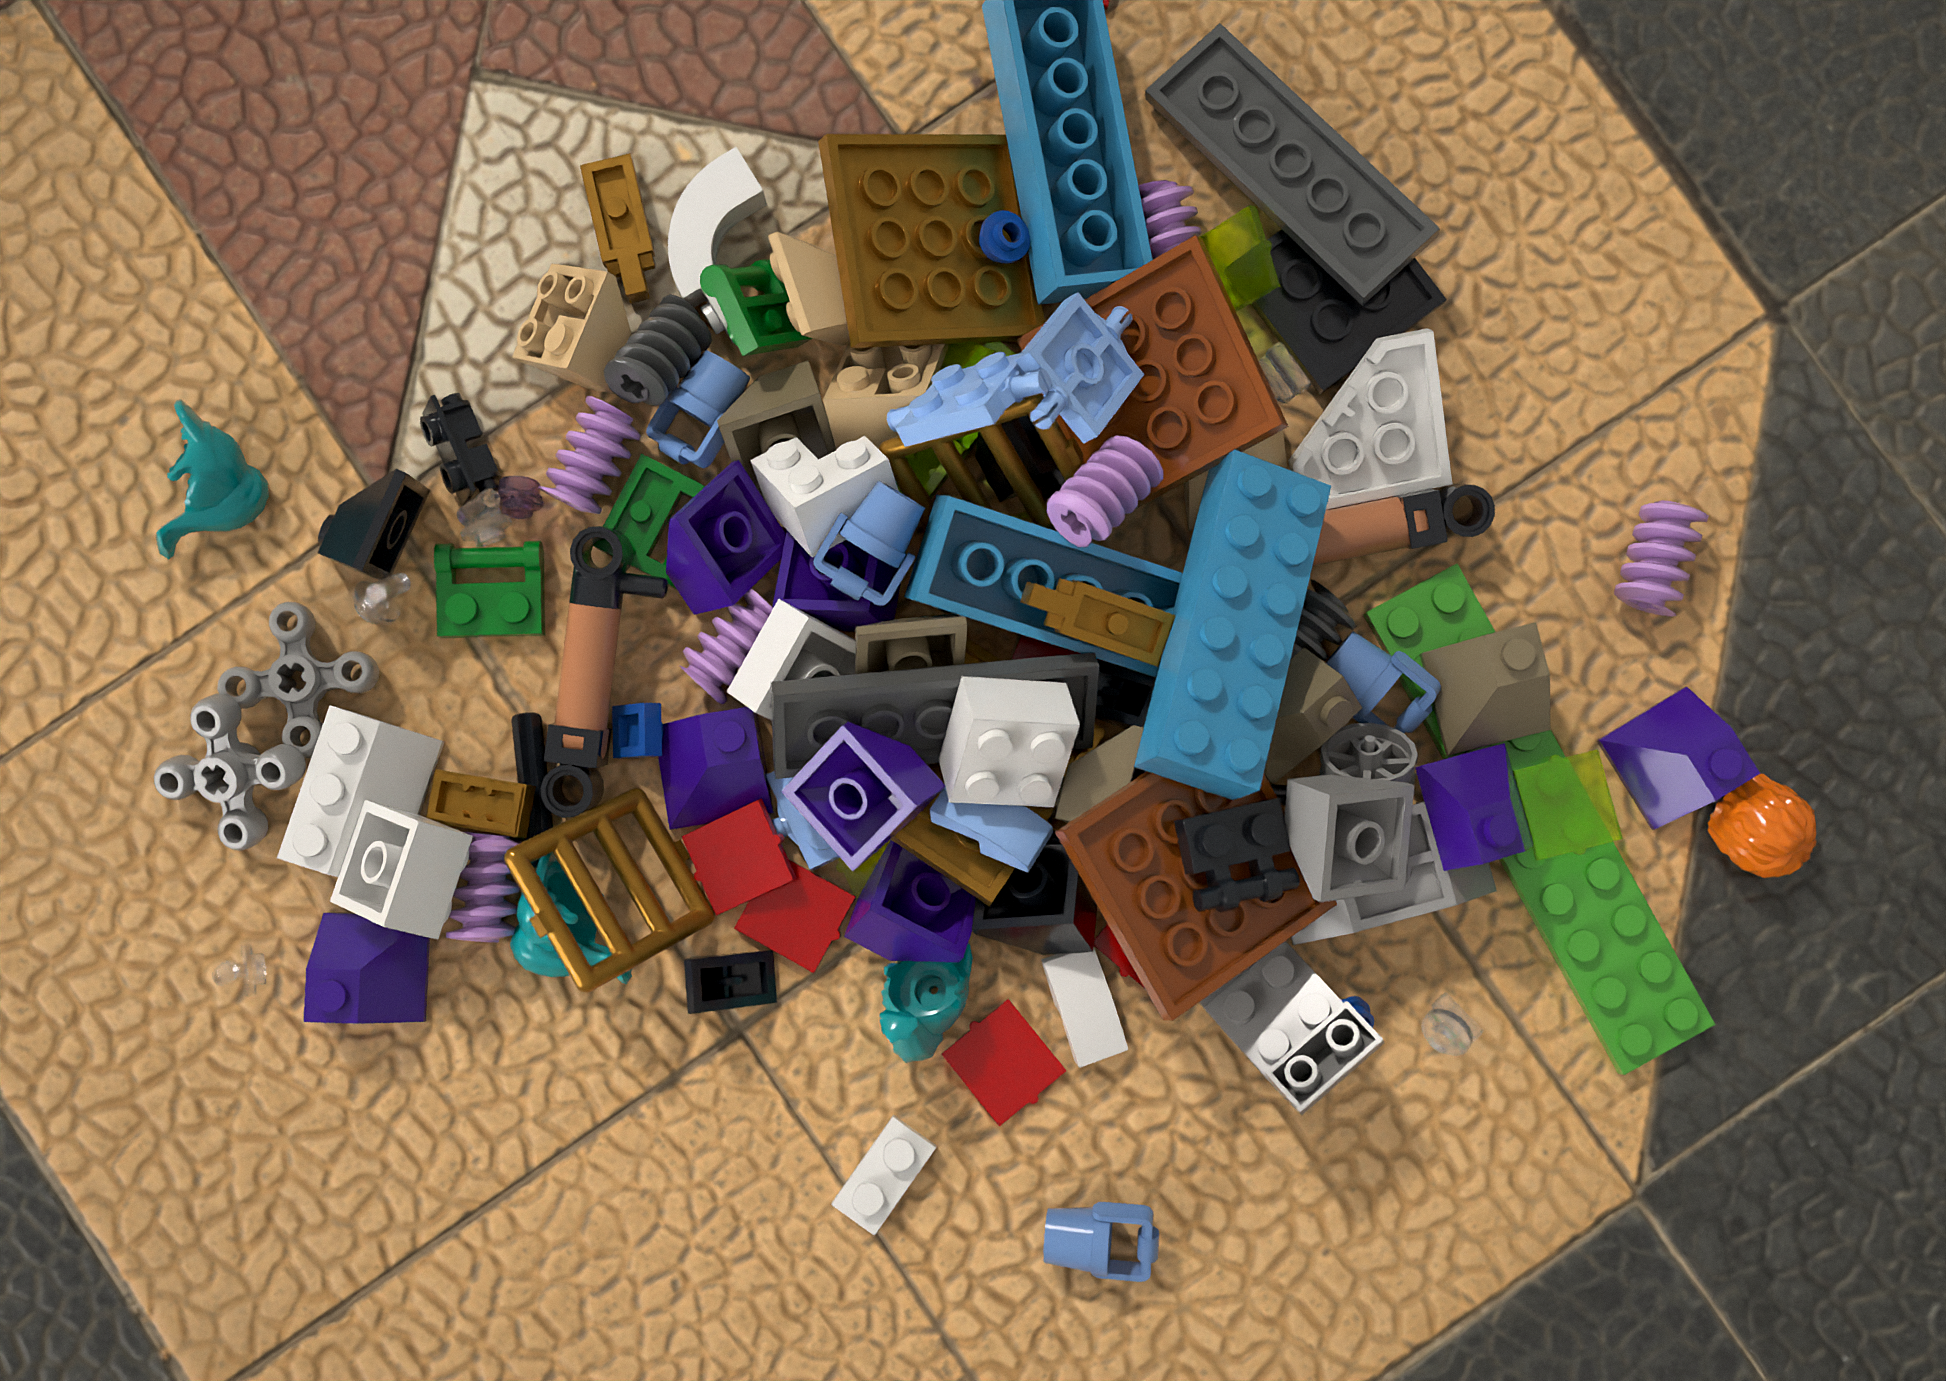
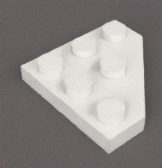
[1288,328,1452,510]

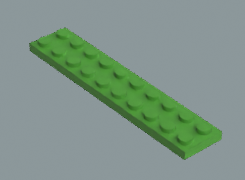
[1363,563,1716,1075]

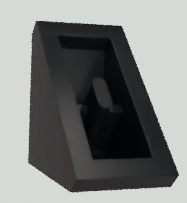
[1095,660,1156,730]
[684,950,777,1014]

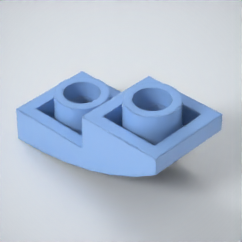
[930,787,1053,873]

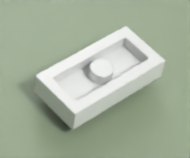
[831,1115,936,1236]

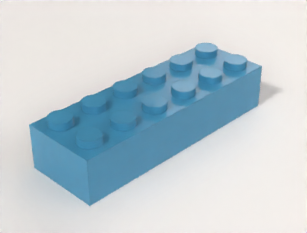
[982,0,1153,305]
[1134,449,1331,800]
[904,495,1183,677]

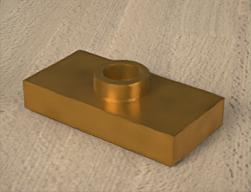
[426,769,536,838]

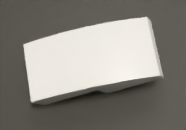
[1041,949,1129,1068]

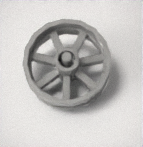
[1319,723,1418,788]

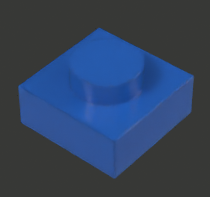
[612,703,663,759]

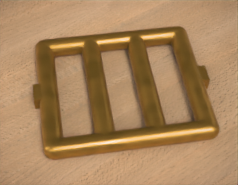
[878,393,1083,531]
[504,788,715,993]

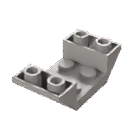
[1291,801,1497,945]
[1199,941,1385,1115]

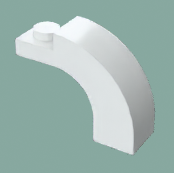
[668,147,767,343]

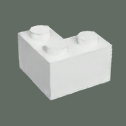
[750,436,898,558]

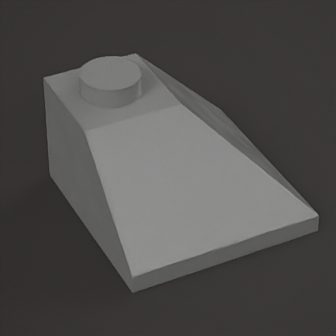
[1284,775,1414,902]

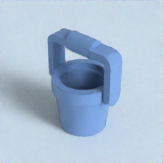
[646,350,750,468]
[814,481,925,606]
[1326,631,1441,733]
[1043,1202,1159,1282]

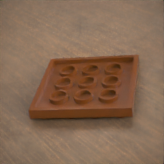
[1017,235,1289,515]
[1055,771,1337,1021]

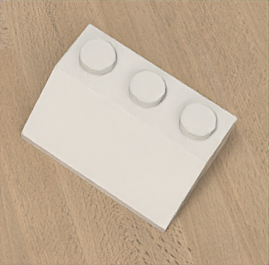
[277,705,445,877]

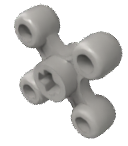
[217,602,379,758]
[154,693,306,851]

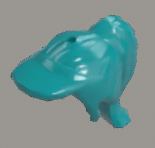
[156,399,269,559]
[510,852,632,984]
[879,943,973,1063]

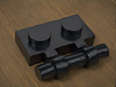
[1174,798,1300,913]

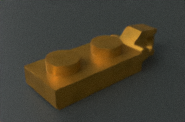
[580,153,656,304]
[1020,578,1176,667]

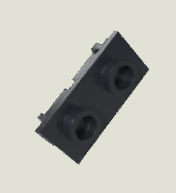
[420,393,501,507]

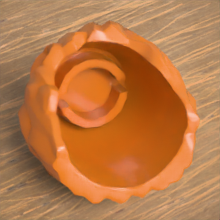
[1708,773,1817,878]

